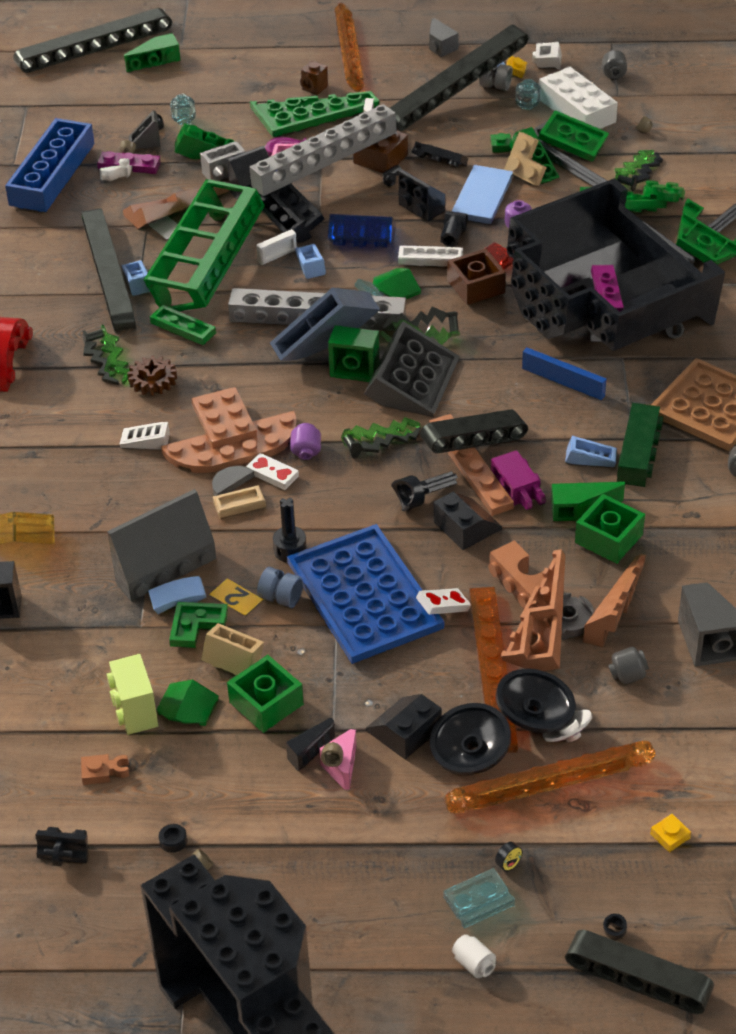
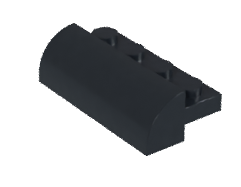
[258,183,325,243]

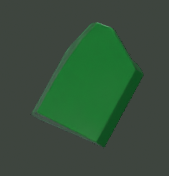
[373,268,421,299]
[156,679,219,726]

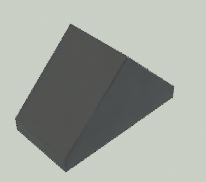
[129,110,161,149]

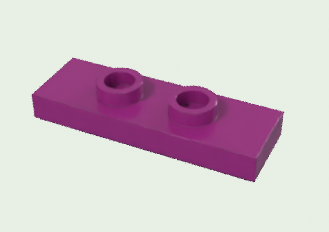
[591,265,624,312]

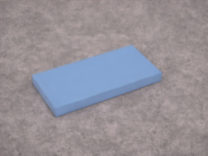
[451,165,513,224]

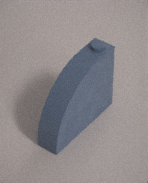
[270,287,380,361]

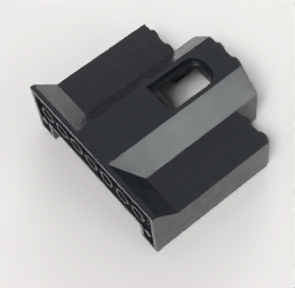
[506,178,725,351]
[140,854,334,1034]

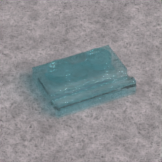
[443,868,515,929]

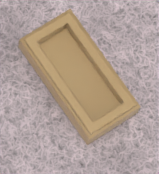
[213,485,266,518]

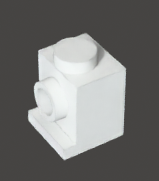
[533,42,562,69]

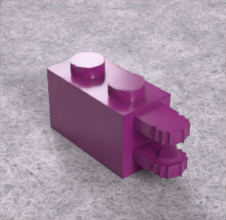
[491,450,546,510]

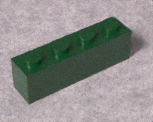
[617,403,664,487]

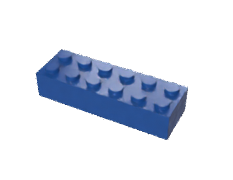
[5,118,95,212]

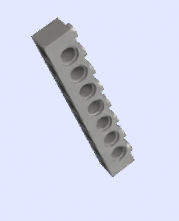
[249,104,397,196]
[228,288,406,331]

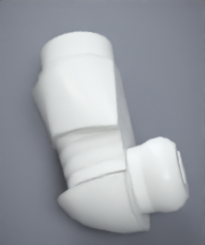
[100,159,132,182]

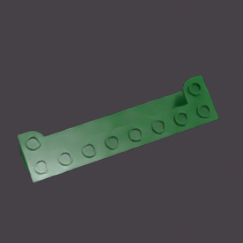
[144,179,265,312]

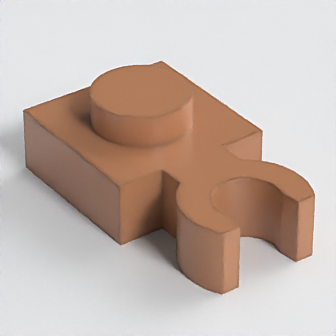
[81,754,129,785]

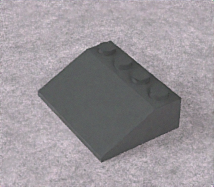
[364,321,460,417]
[107,489,216,601]

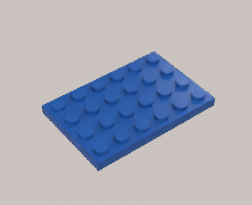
[287,524,444,664]

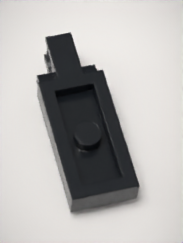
[412,141,468,167]

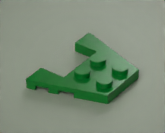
[676,199,736,265]

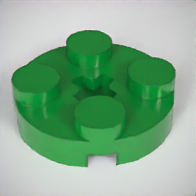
[643,180,685,202]

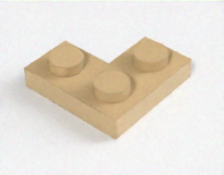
[504,132,547,186]

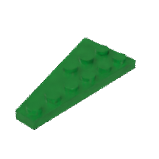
[250,91,380,137]

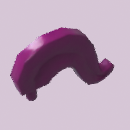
[265,137,307,156]

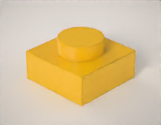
[506,56,527,79]
[650,814,691,852]

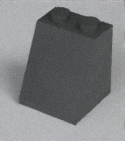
[678,582,736,666]

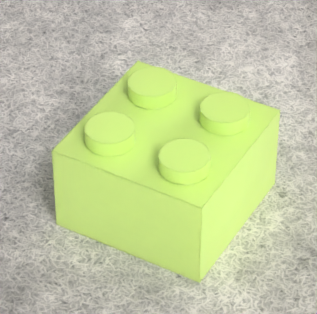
[106,654,159,735]

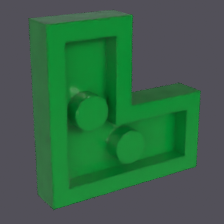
[169,602,228,648]

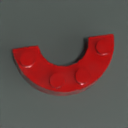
[0,317,33,392]

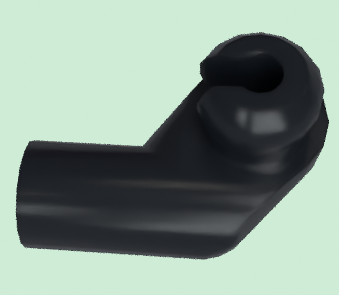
[382,165,401,187]

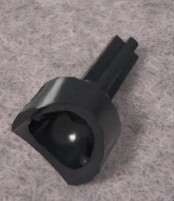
[391,471,458,511]
[273,497,307,562]

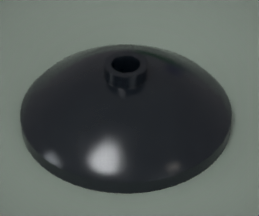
[496,669,576,732]
[430,703,511,775]

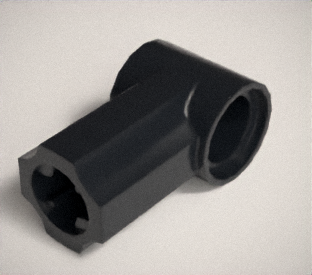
[440,211,468,247]

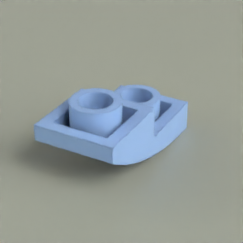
[148,576,207,614]

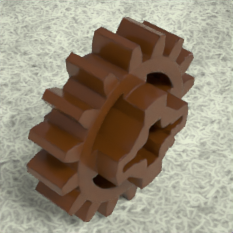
[127,356,177,396]

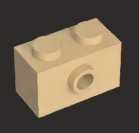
[201,623,264,676]

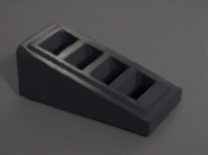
[286,718,335,771]

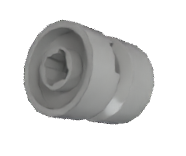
[479,64,513,91]

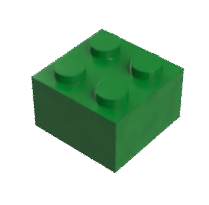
[328,325,380,382]
[575,494,645,564]
[227,655,304,733]

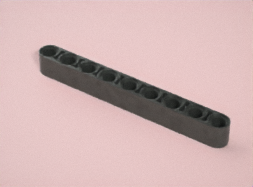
[13,8,172,73]
[390,24,529,131]
[81,208,136,332]

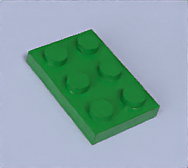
[538,110,609,162]

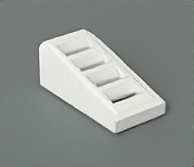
[120,422,170,450]

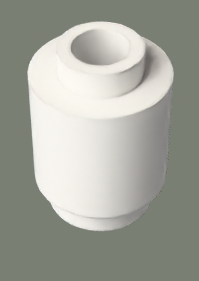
[452,935,496,978]

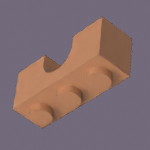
[488,540,544,608]

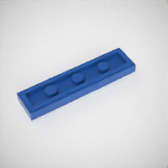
[522,347,606,400]

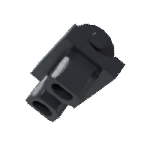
[35,827,88,866]

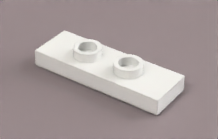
[398,245,463,267]

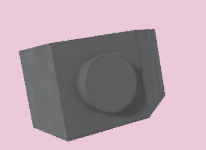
[429,18,459,57]

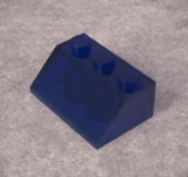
[328,214,396,248]

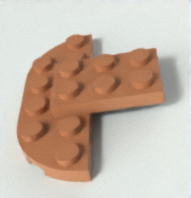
[161,387,297,473]

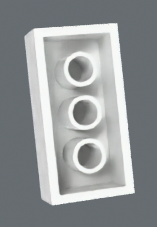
[538,67,618,129]

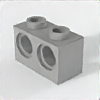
[200,141,245,181]

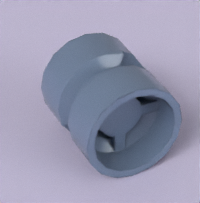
[257,567,304,608]

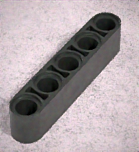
[420,409,528,453]
[565,930,714,1014]

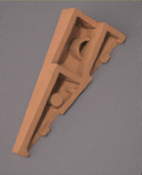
[123,187,229,229]
[501,549,565,671]
[583,554,646,647]

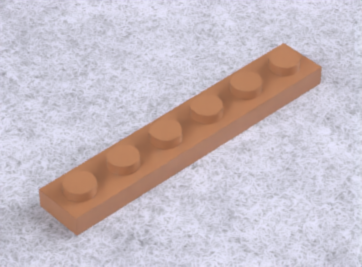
[429,414,514,516]

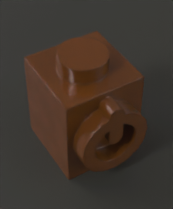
[300,61,328,95]

